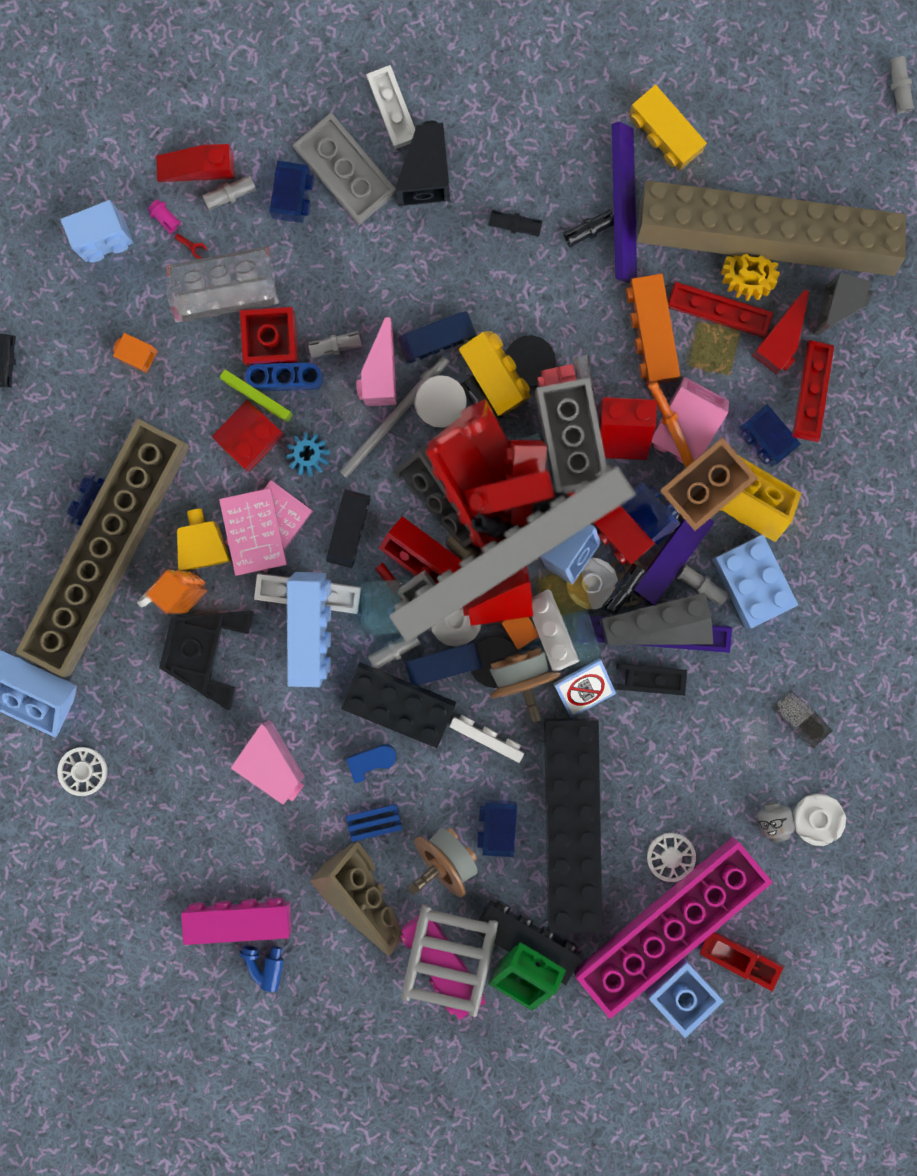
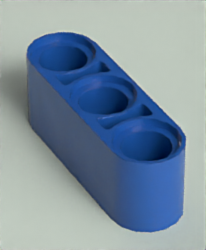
[245,363,324,391]

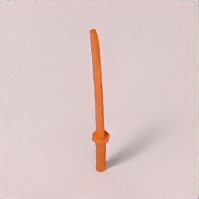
[647,381,694,468]

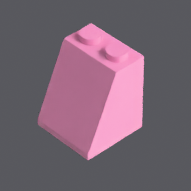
[652,376,729,463]
[231,720,304,805]

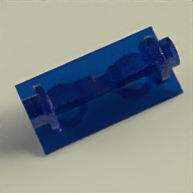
[67,473,105,526]

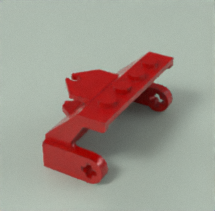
[426,399,527,554]

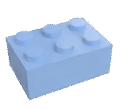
[711,535,798,629]

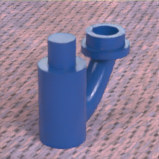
[239,946,284,992]

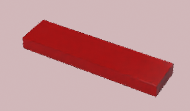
[668,281,774,338]
[792,340,835,442]

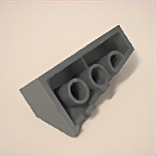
[393,445,472,548]
[599,592,713,645]

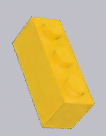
[629,84,707,171]
[459,331,532,416]

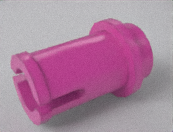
[148,200,181,234]

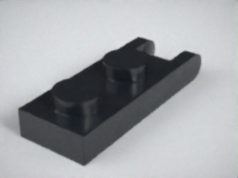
[614,663,687,696]

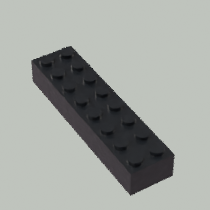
[544,718,603,933]

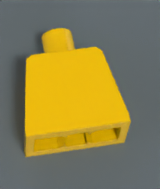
[177,509,232,571]

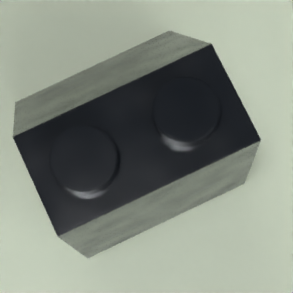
[396,120,450,206]

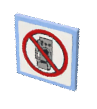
[553,658,616,718]

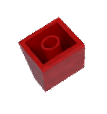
[596,397,657,460]
[463,565,533,626]

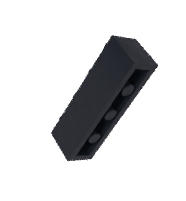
[475,900,582,985]

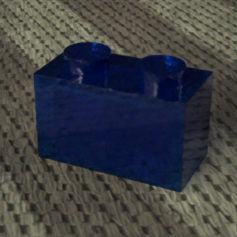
[270,160,314,223]
[739,404,801,466]
[621,481,680,545]
[477,799,517,857]

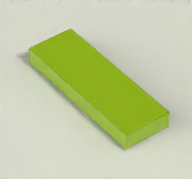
[220,369,293,423]

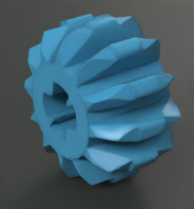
[286,432,331,477]

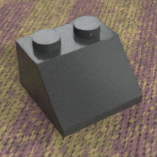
[813,273,872,336]

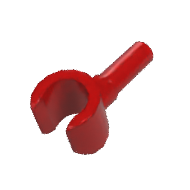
[175,234,208,260]

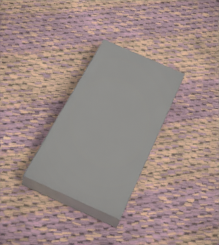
[292,113,397,226]

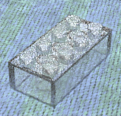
[166,246,279,323]

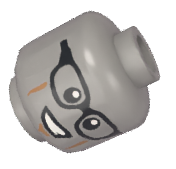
[757,801,795,842]

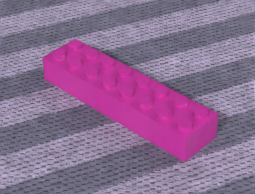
[574,836,773,1019]

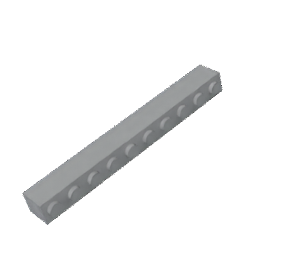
[389,465,636,643]

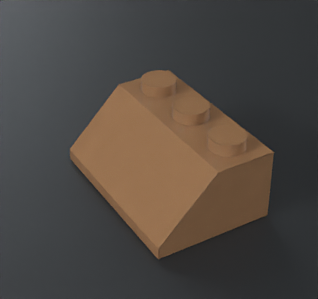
[660,437,758,531]

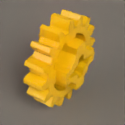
[721,253,780,301]

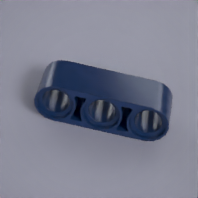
[398,311,477,363]
[405,642,483,686]

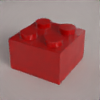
[240,307,299,368]

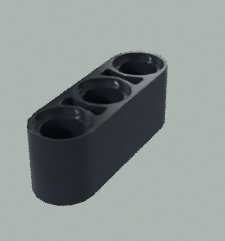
[326,489,371,568]

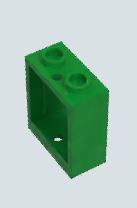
[488,942,566,1011]

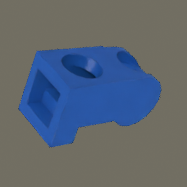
[346,744,397,784]

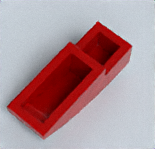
[699,932,785,992]

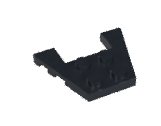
[159,610,254,710]

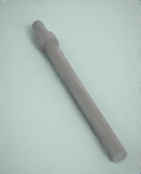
[339,356,450,478]

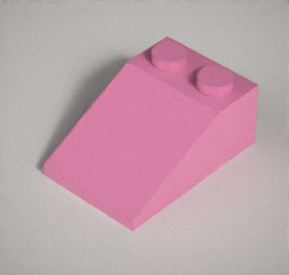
[357,317,397,406]

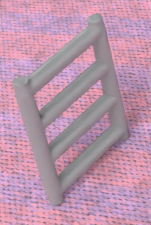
[401,904,498,1017]

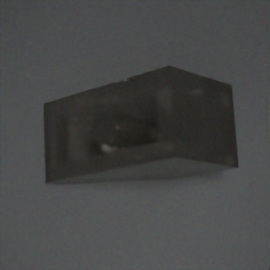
[771,690,833,749]

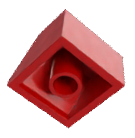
[212,400,284,472]

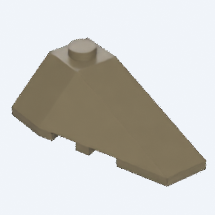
[310,841,403,955]

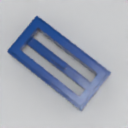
[346,803,403,842]

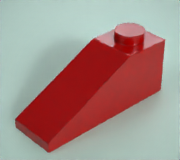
[156,144,235,182]
[752,290,809,374]
[464,470,555,517]

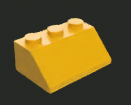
[720,455,802,542]

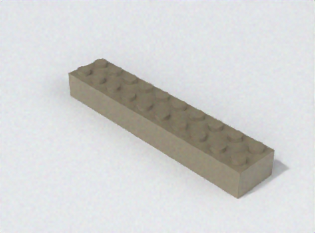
[637,180,906,276]
[15,418,190,677]

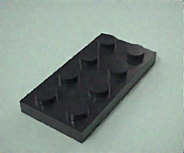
[341,662,456,748]

